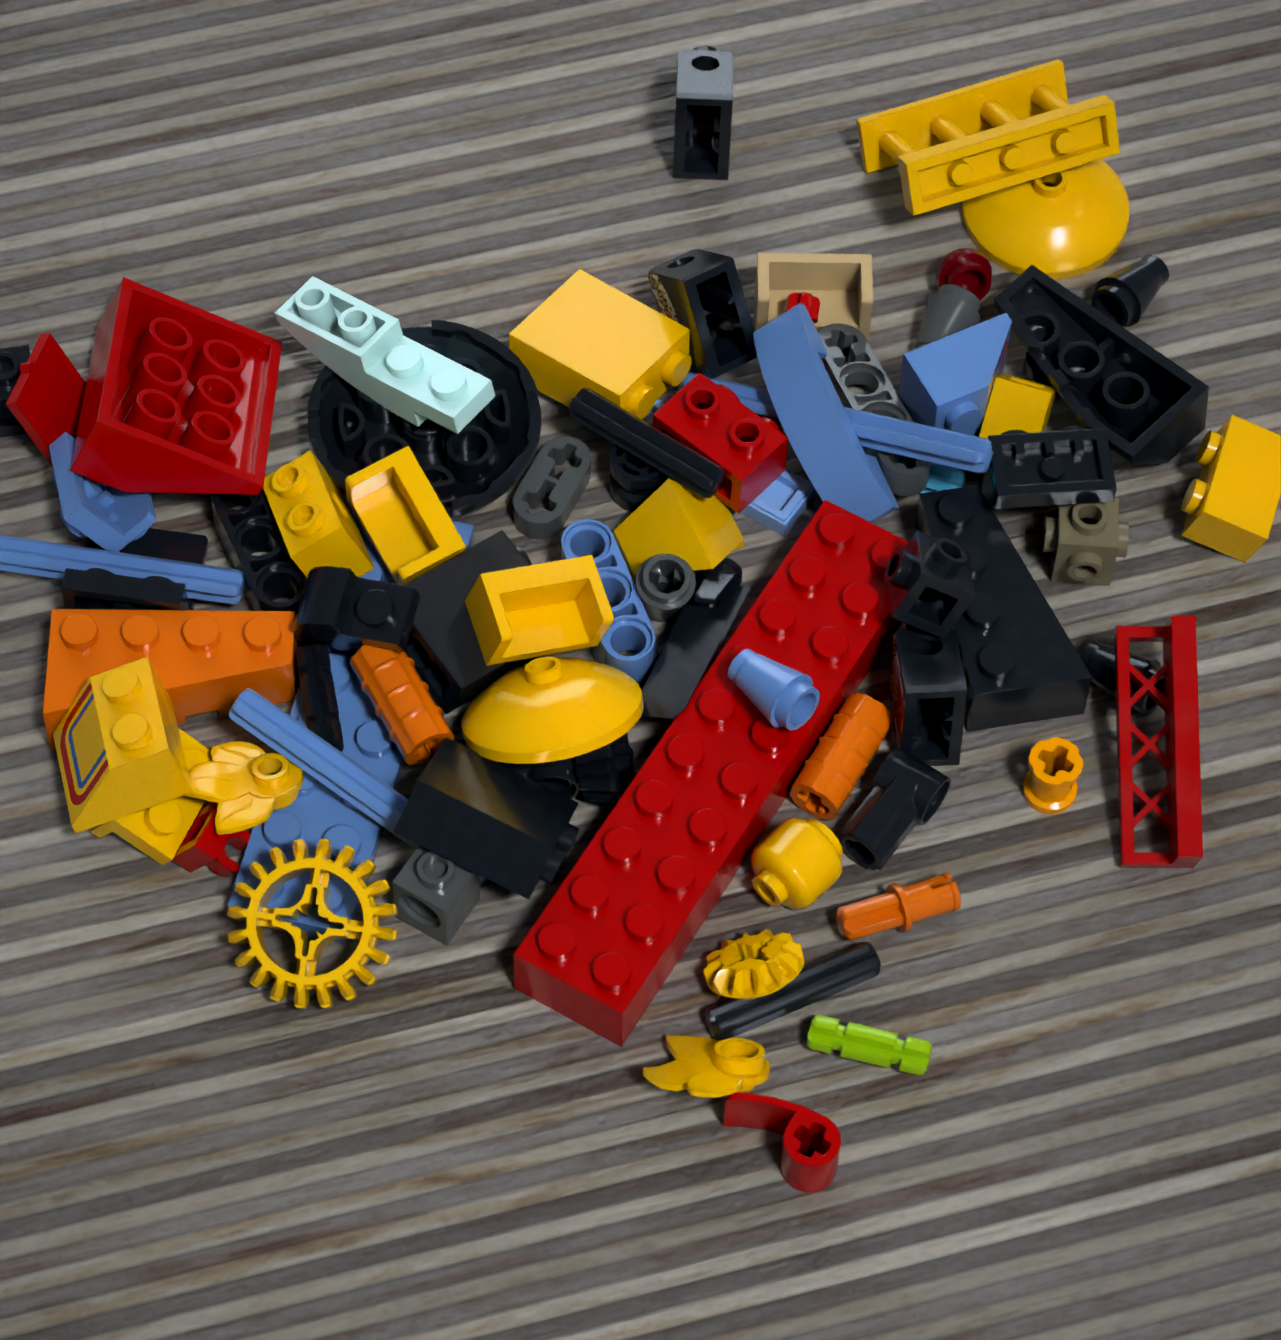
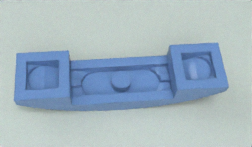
[753,303,899,523]

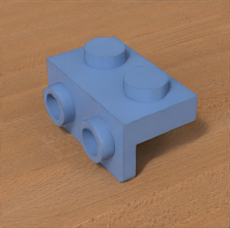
[49,432,156,552]

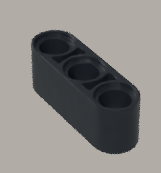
[210,488,306,617]

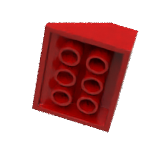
[70,277,282,495]

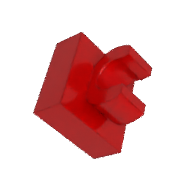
[172,802,251,877]

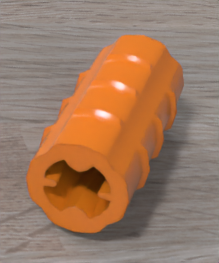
[350,645,454,765]
[789,693,894,820]

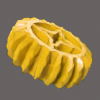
[227,839,398,1009]

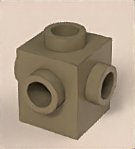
[1042,498,1129,586]

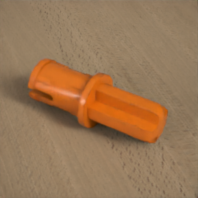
[836,872,961,940]

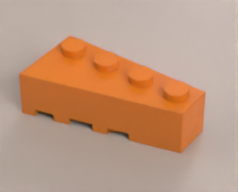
[43,609,299,750]

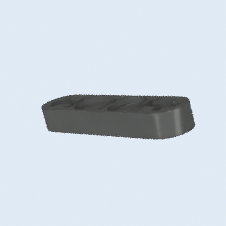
[818,323,932,496]

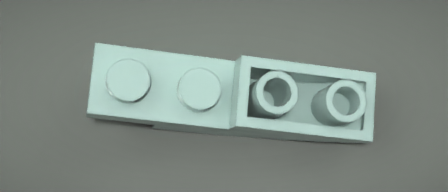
[275,276,495,434]

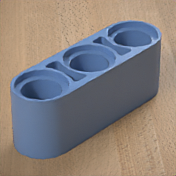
[561,519,656,688]

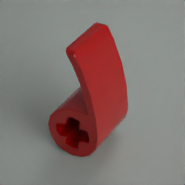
[723,1093,841,1193]

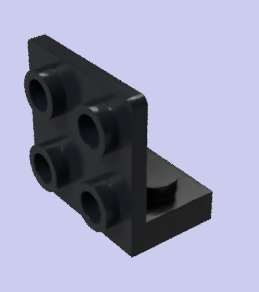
[978,426,1117,509]
[61,528,209,610]

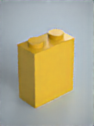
[509,269,692,419]

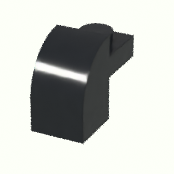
[292,566,421,656]

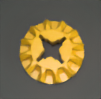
[703,929,804,999]

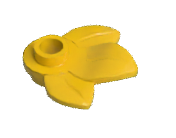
[183,741,304,835]
[643,1035,770,1098]

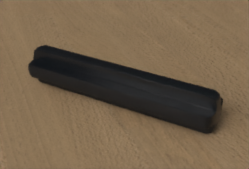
[569,388,725,498]
[705,942,881,1041]

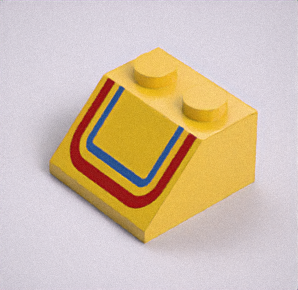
[53,656,193,833]

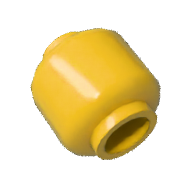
[751,818,843,910]

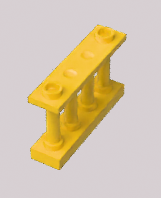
[856,59,1120,216]

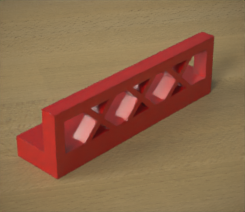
[1114,615,1203,868]

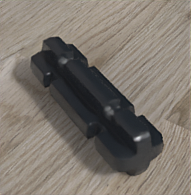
[296,643,344,752]

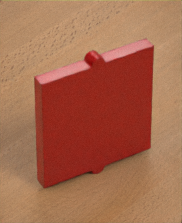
[6,333,86,468]

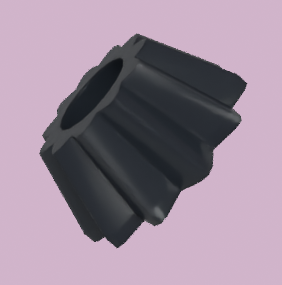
[575,733,636,807]

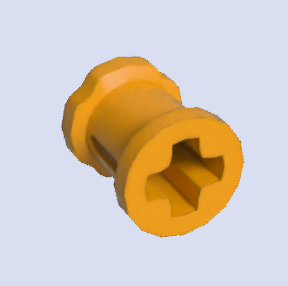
[1022,737,1084,815]

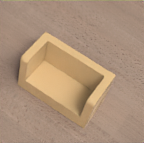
[754,253,873,341]

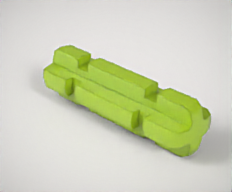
[807,1015,932,1076]

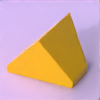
[613,478,744,582]

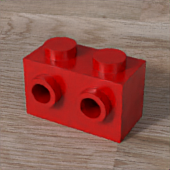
[652,372,788,514]

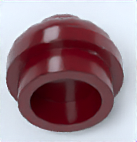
[936,248,992,301]

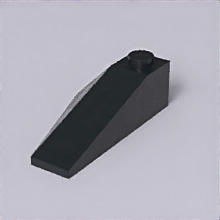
[994,265,1209,464]

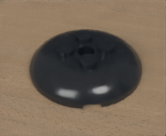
[307,320,542,519]

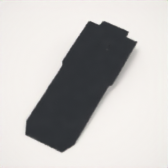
[641,570,752,720]

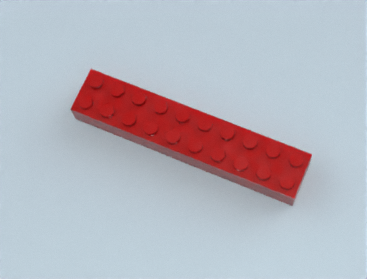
[513,500,908,1047]

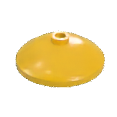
[962,159,1130,280]
[461,657,644,764]

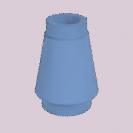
[728,649,820,731]

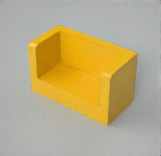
[345,445,466,585]
[465,555,614,666]

